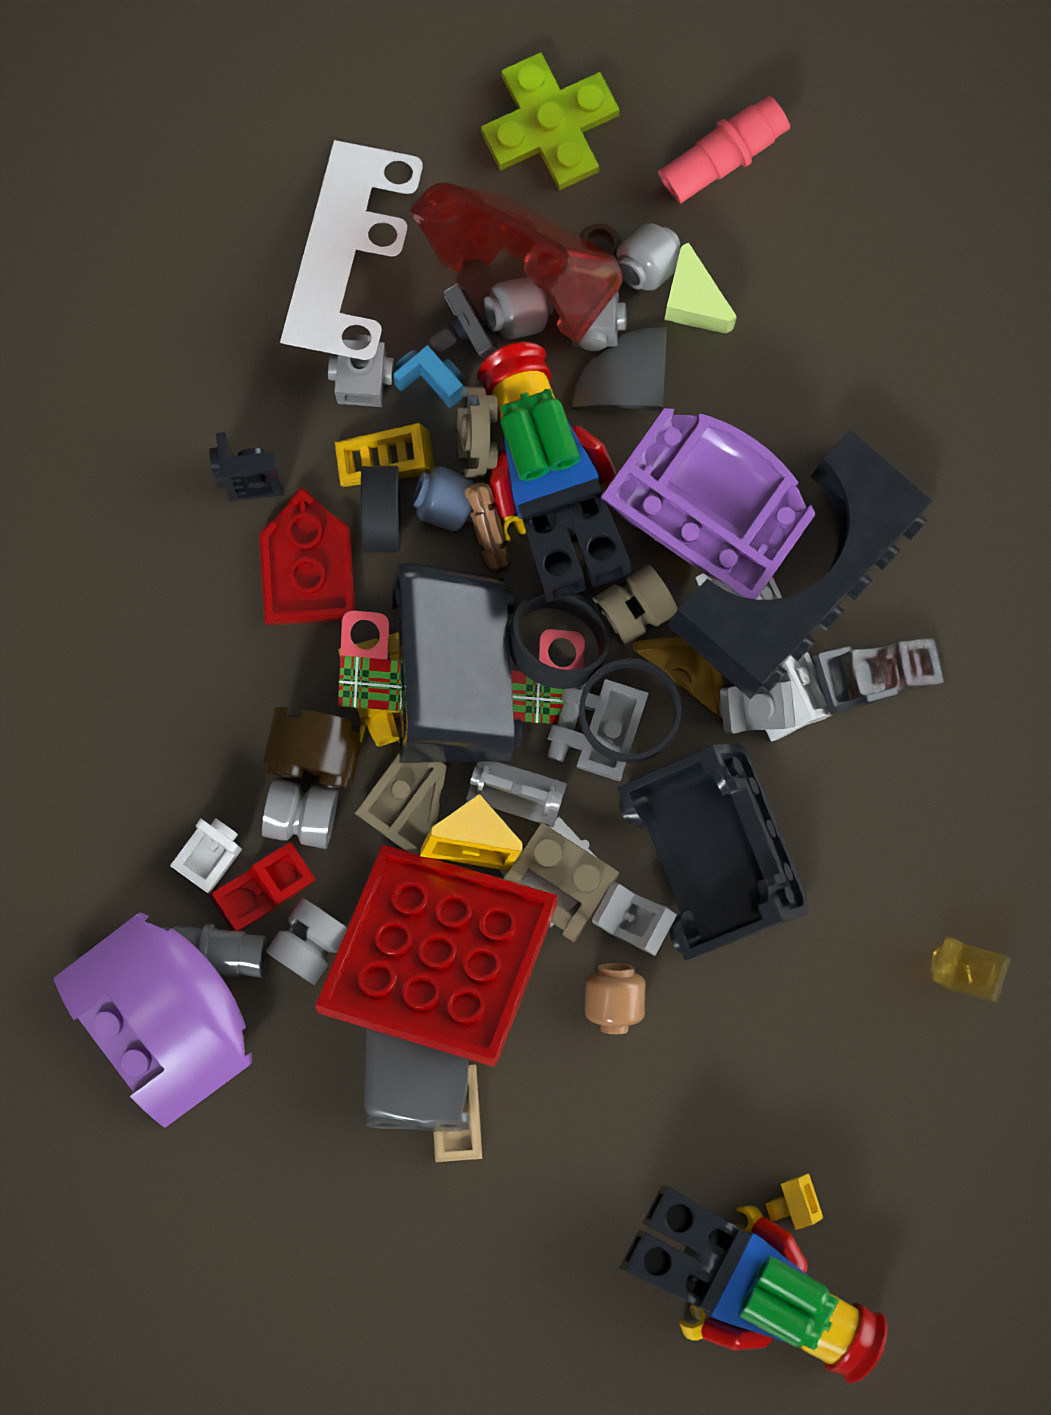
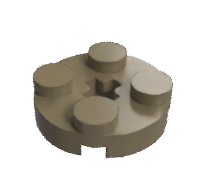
[457,387,498,478]

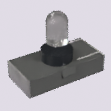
[428,283,498,359]

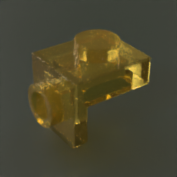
[931,936,1011,1003]

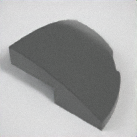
[571,327,667,413]

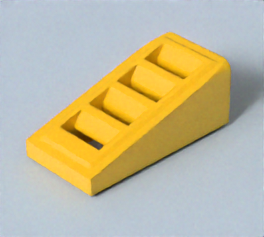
[335,423,435,487]

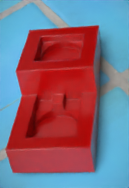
[210,842,316,931]

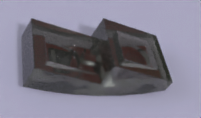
[841,639,944,699]

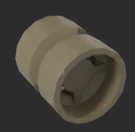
[593,563,678,647]

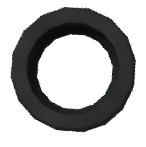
[361,466,401,553]

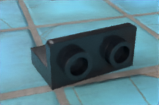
[209,432,284,502]

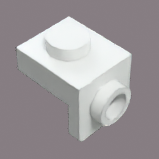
[170,818,242,894]

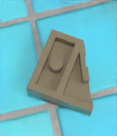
[354,752,447,855]

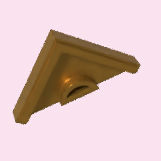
[633,637,724,719]

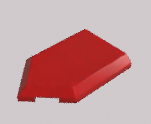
[259,487,356,625]

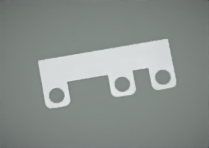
[280,140,423,360]

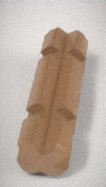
[465,482,511,570]

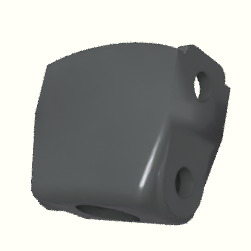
[364,1028,471,1132]

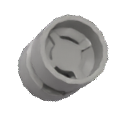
[262,778,338,849]
[265,898,347,985]

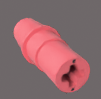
[658,95,790,204]

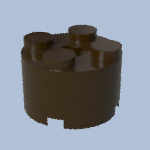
[263,707,365,790]

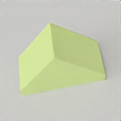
[664,242,737,334]

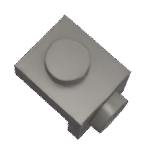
[592,882,677,955]

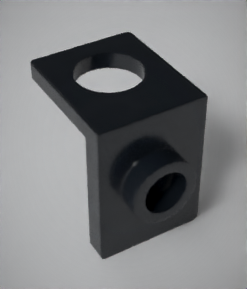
[812,646,898,715]

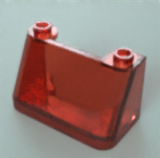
[410,182,623,343]

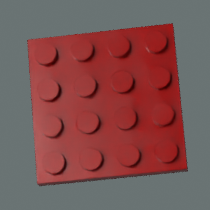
[315,844,558,1067]

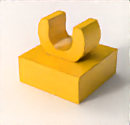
[765,1173,823,1230]

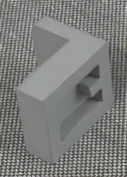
[719,681,795,734]

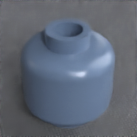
[411,466,475,532]

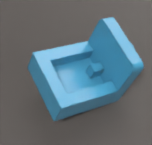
[393,345,464,408]

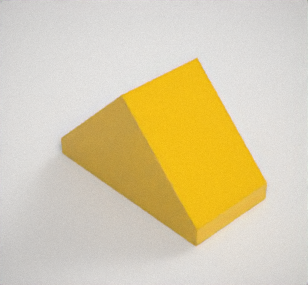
[420,794,522,871]

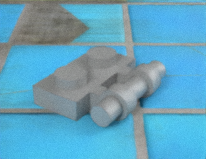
[546,679,649,782]

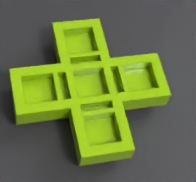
[481,52,620,191]

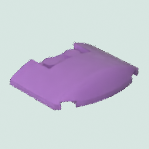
[601,408,815,599]
[53,913,252,1128]

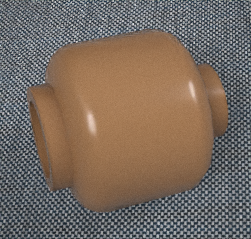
[584,963,646,1034]

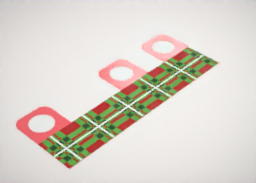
[338,611,585,726]

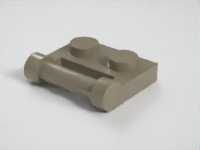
[504,823,620,942]

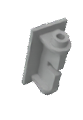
[466,761,567,827]

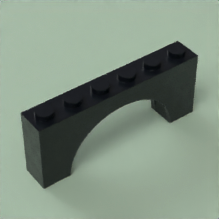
[668,429,932,700]

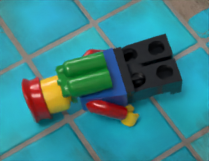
[477,342,631,603]
[619,1185,887,1384]

